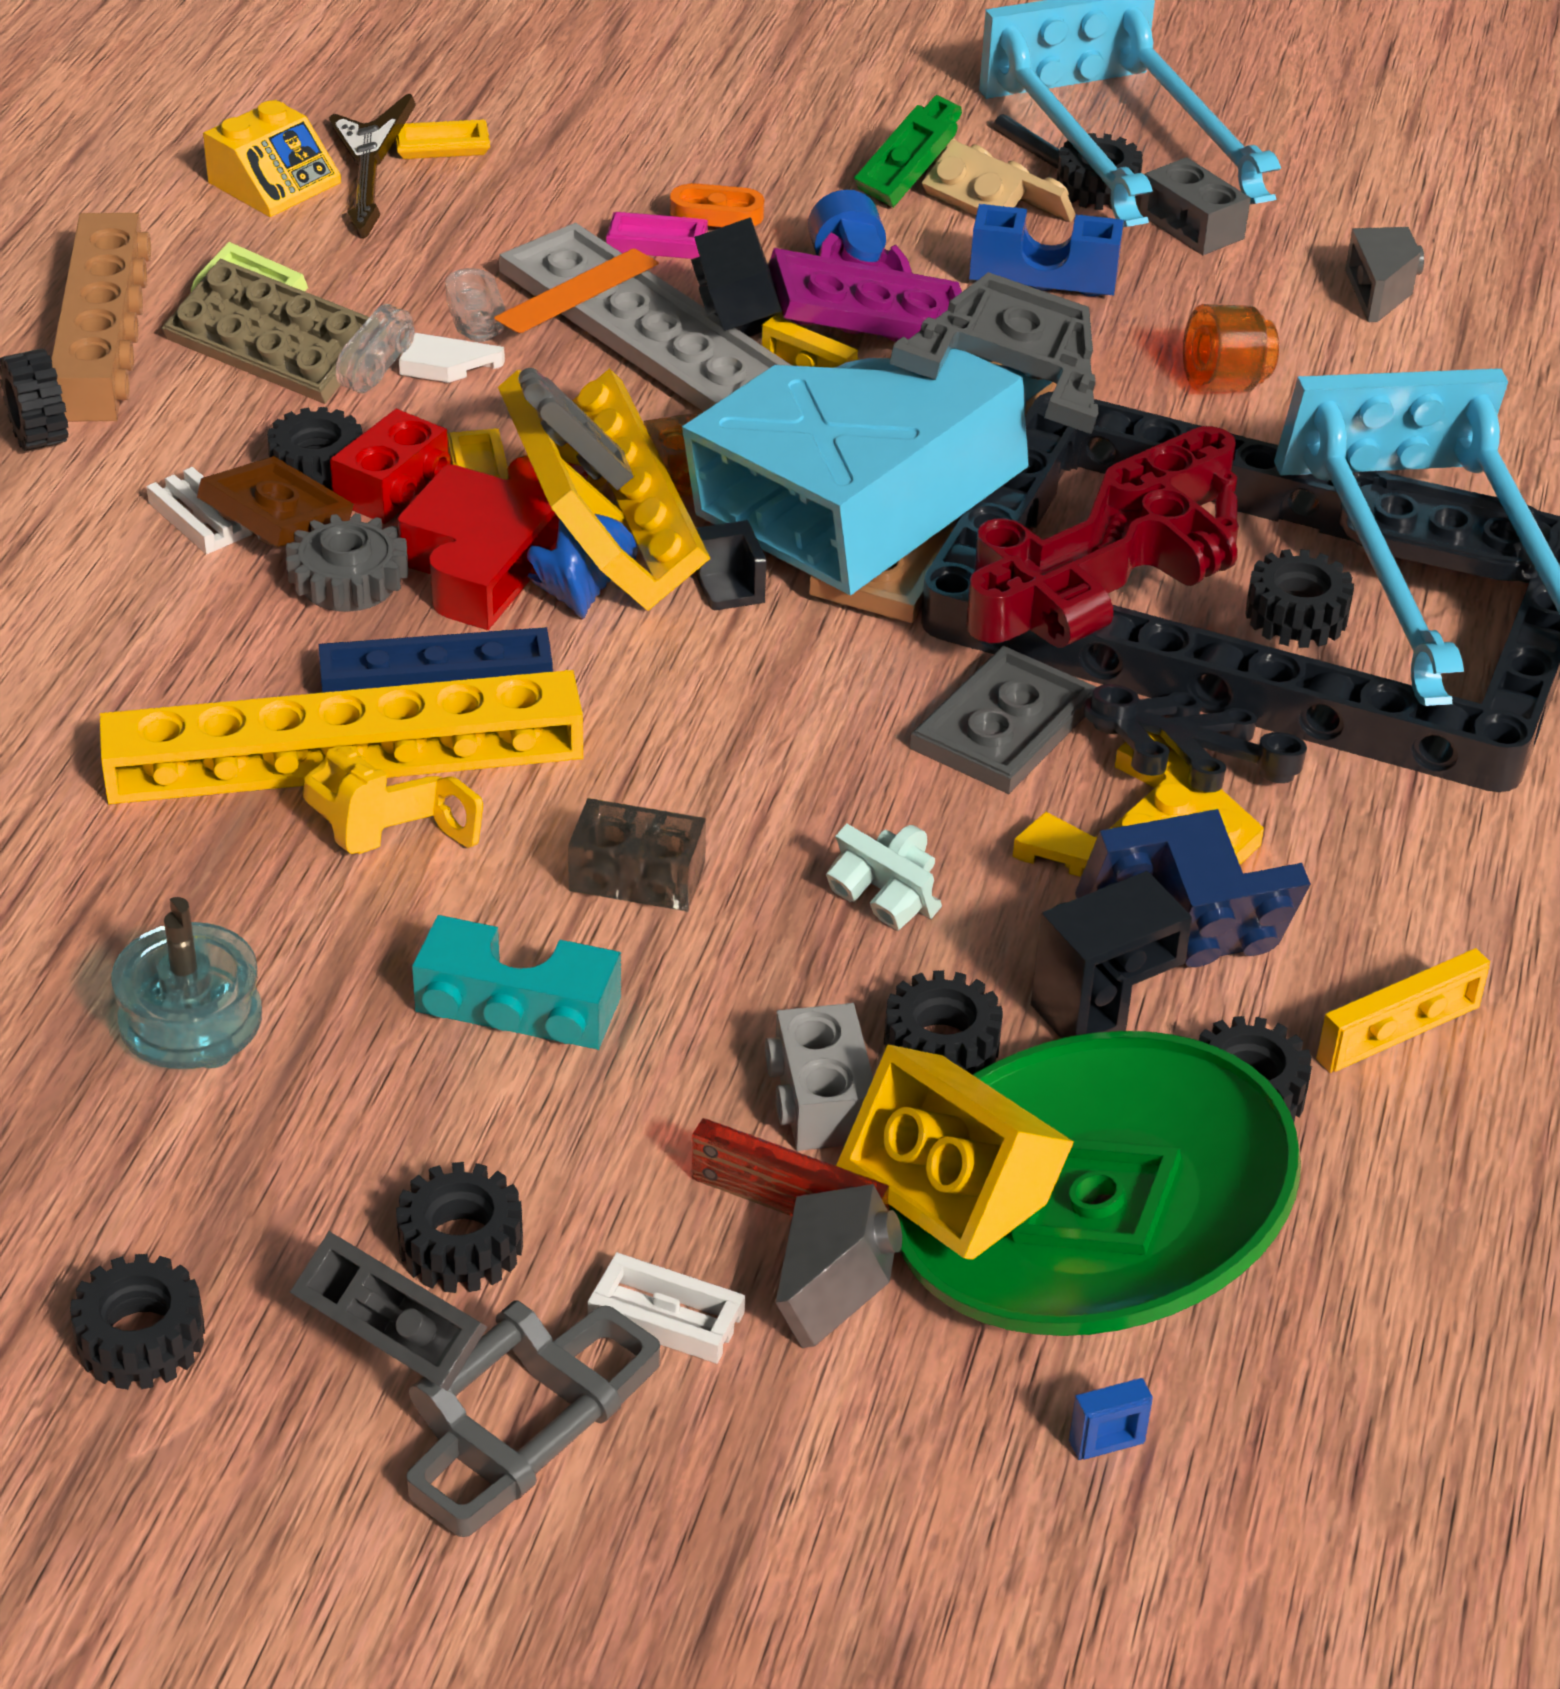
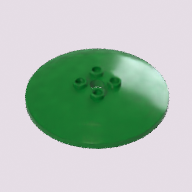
[889,1031,1301,1336]

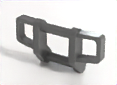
[407,1300,660,1537]

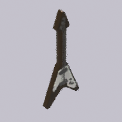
[329,94,416,238]

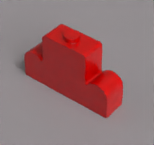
[398,455,588,631]

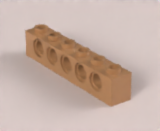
[51,213,151,422]

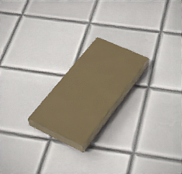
[162,258,383,404]

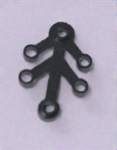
[1084,684,1307,792]

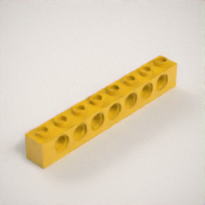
[100,670,583,805]

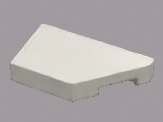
[399,333,505,383]

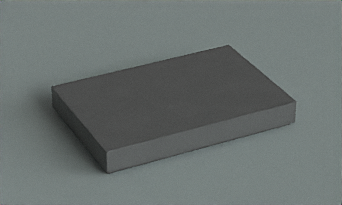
[910,646,1096,794]

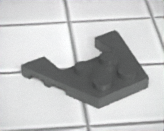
[889,272,1098,434]

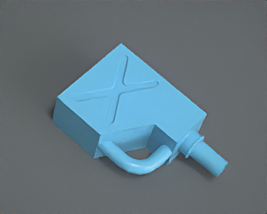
[682,348,1052,596]

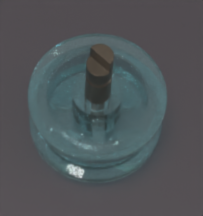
[111,897,262,1069]

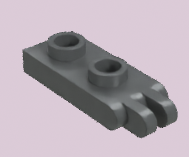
[518,368,634,491]

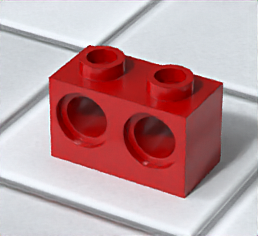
[330,408,450,524]

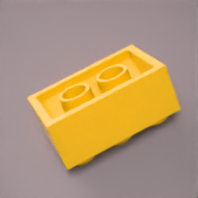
[836,1044,1074,1260]

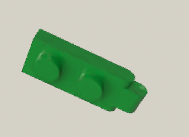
[854,95,962,208]

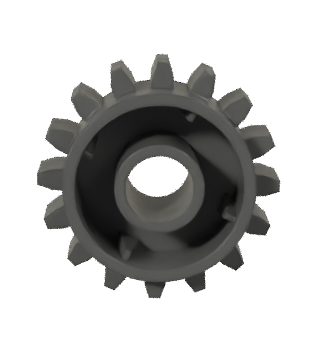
[286,513,408,612]

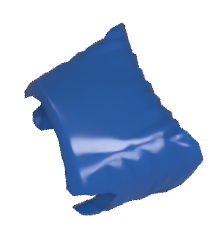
[527,514,638,619]

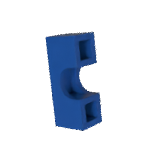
[969,204,1124,296]

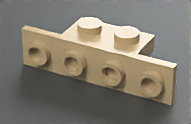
[922,138,1076,222]

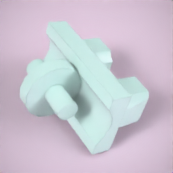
[826,823,942,931]

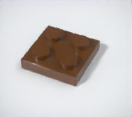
[197,456,354,547]

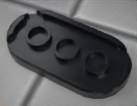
[1339,475,1560,581]

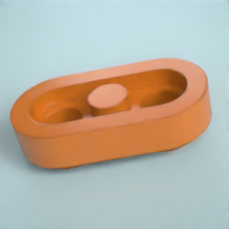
[670,183,765,227]

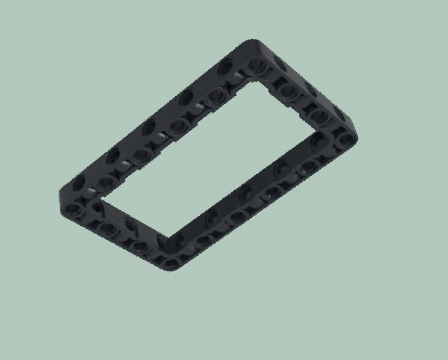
[921,391,1560,792]

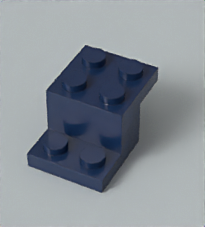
[1075,809,1311,967]

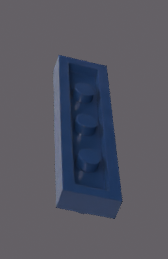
[319,627,553,693]

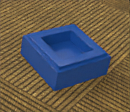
[1069,1378,1153,1460]

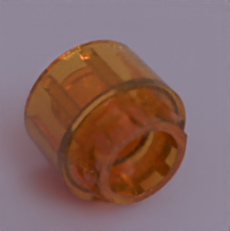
[1183,304,1279,393]

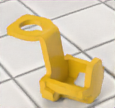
[303,745,483,854]

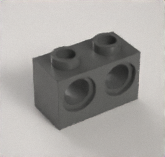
[1140,157,1251,256]

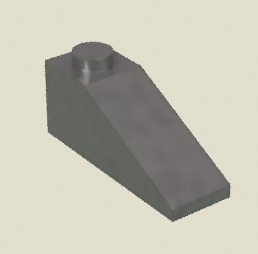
[290,1231,487,1391]

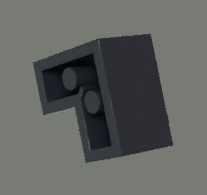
[691,217,787,337]
[1031,871,1192,1039]

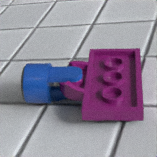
[768,190,962,342]

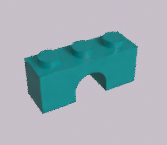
[412,915,621,1050]

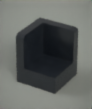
[695,520,766,610]

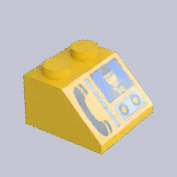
[203,100,341,217]

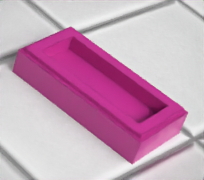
[606,212,708,259]

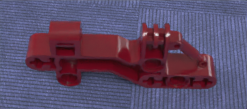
[966,426,1239,648]

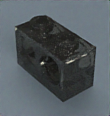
[568,798,706,912]

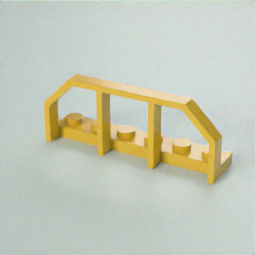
[498,368,711,611]

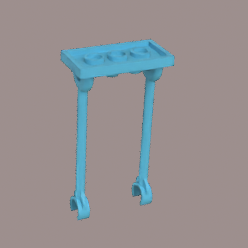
[979,0,1281,227]
[1274,369,1560,706]

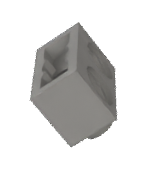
[765,1003,873,1151]

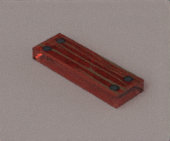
[692,1118,889,1217]

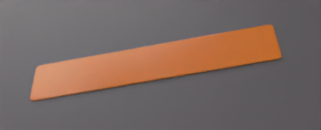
[494,249,659,333]

